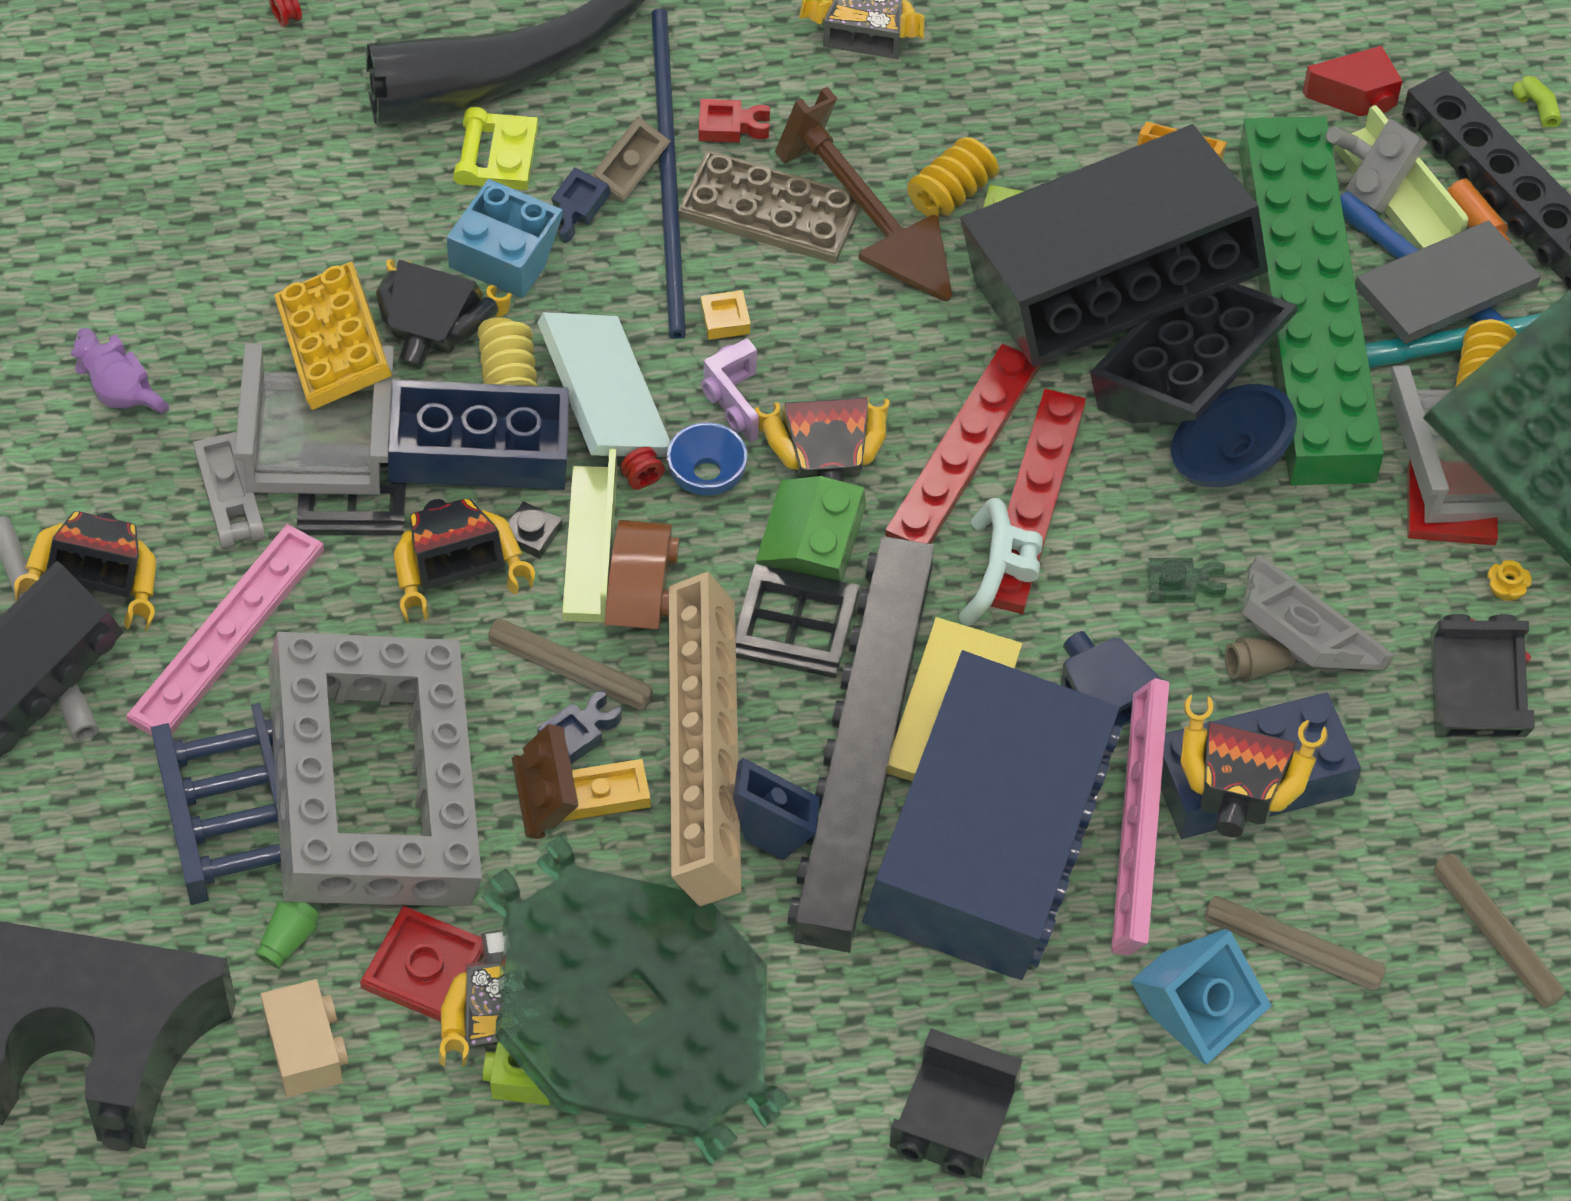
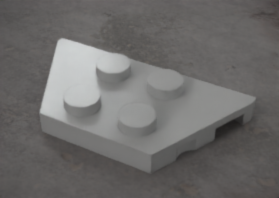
[1242,554,1394,670]

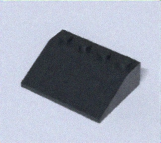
[1090,283,1298,423]

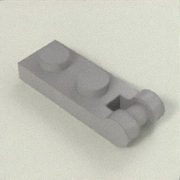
[193,432,265,549]

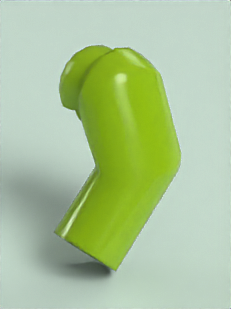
[1512,76,1562,127]

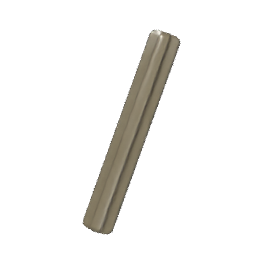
[488,619,653,710]
[1434,853,1565,1008]
[1205,896,1386,990]

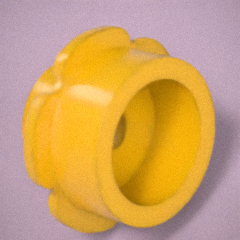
[1487,560,1532,601]

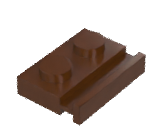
[512,724,579,839]

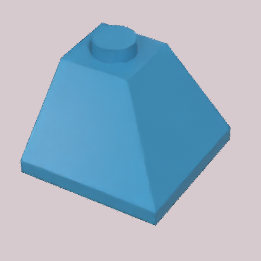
[1131,929,1272,1065]

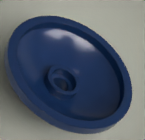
[1171,384,1297,488]

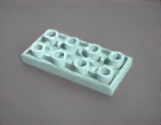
[537,312,670,457]

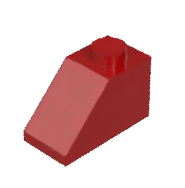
[1302,46,1403,117]

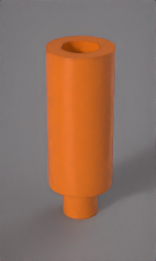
[1447,179,1511,244]

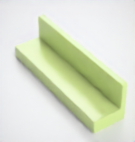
[1334,105,1468,250]
[562,448,617,622]

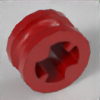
[268,0,302,27]
[620,447,665,490]

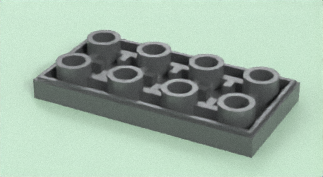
[1355,220,1541,344]

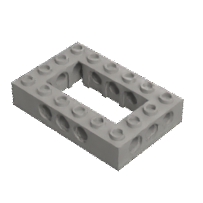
[268,632,482,906]

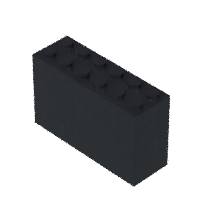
[960,124,1268,367]

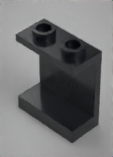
[889,1028,1022,1179]

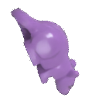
[71,328,169,415]

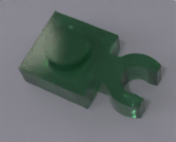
[1147,558,1227,603]

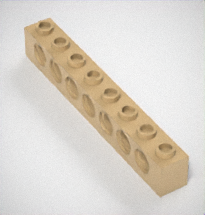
[669,572,741,907]

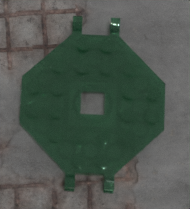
[481,835,791,1166]

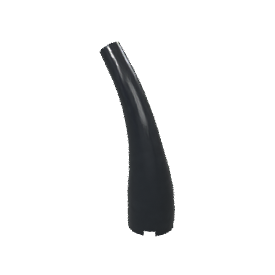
[366,0,645,126]

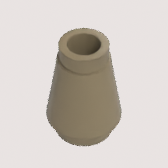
[1225,637,1296,682]

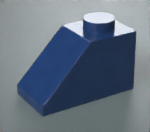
[733,758,820,860]

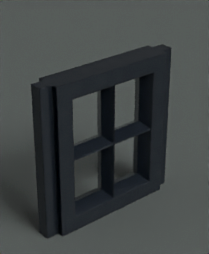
[297,444,407,535]
[735,564,860,678]

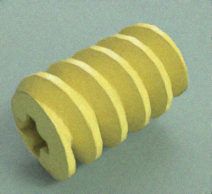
[478,317,538,386]

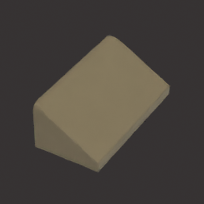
[591,116,671,203]

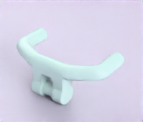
[959,498,1043,626]

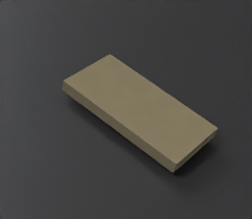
[678,150,861,264]

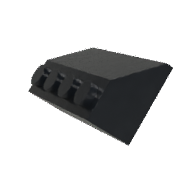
[0,561,124,757]

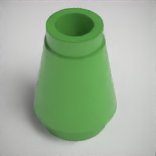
[255,902,320,969]

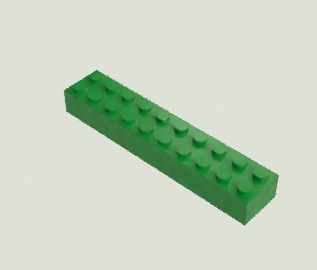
[1239,116,1384,486]

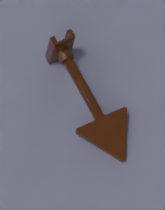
[775,87,952,302]

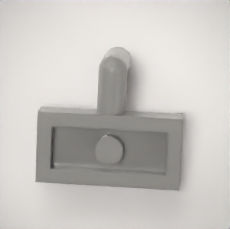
[1326,119,1427,213]

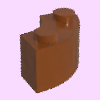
[605,520,680,629]

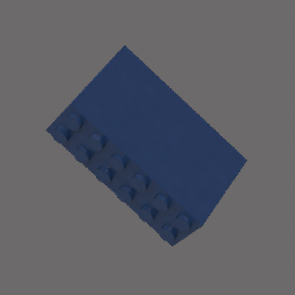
[862,650,1122,980]

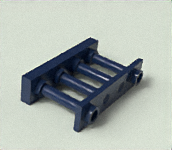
[151,703,281,905]

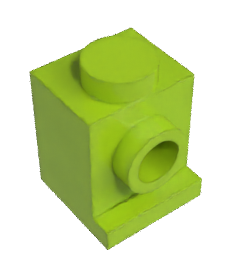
[483,1040,557,1105]

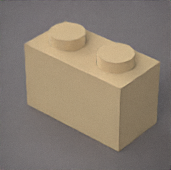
[260,979,349,1098]

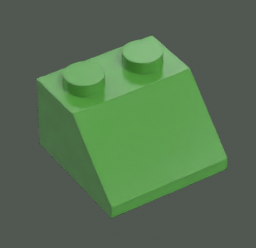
[756,476,866,582]

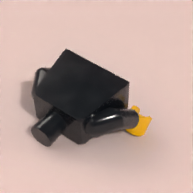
[376,259,512,369]

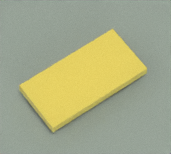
[886,617,1022,781]

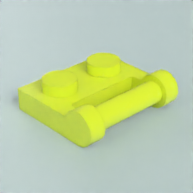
[453,107,538,190]

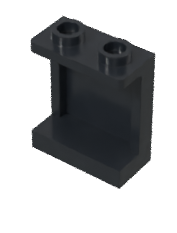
[1430,614,1535,737]

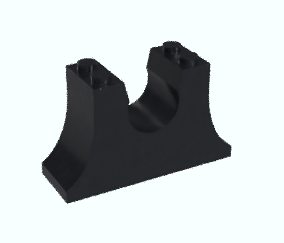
[0,921,236,1151]

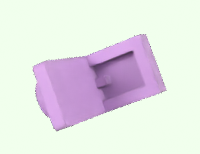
[701,338,759,443]

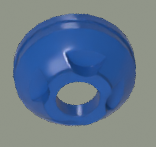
[667,423,747,495]

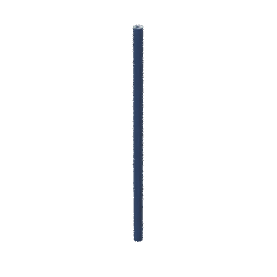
[651,8,686,339]

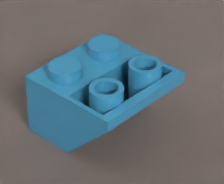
[447,179,563,298]

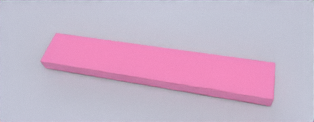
[126,524,324,736]
[1111,678,1169,956]

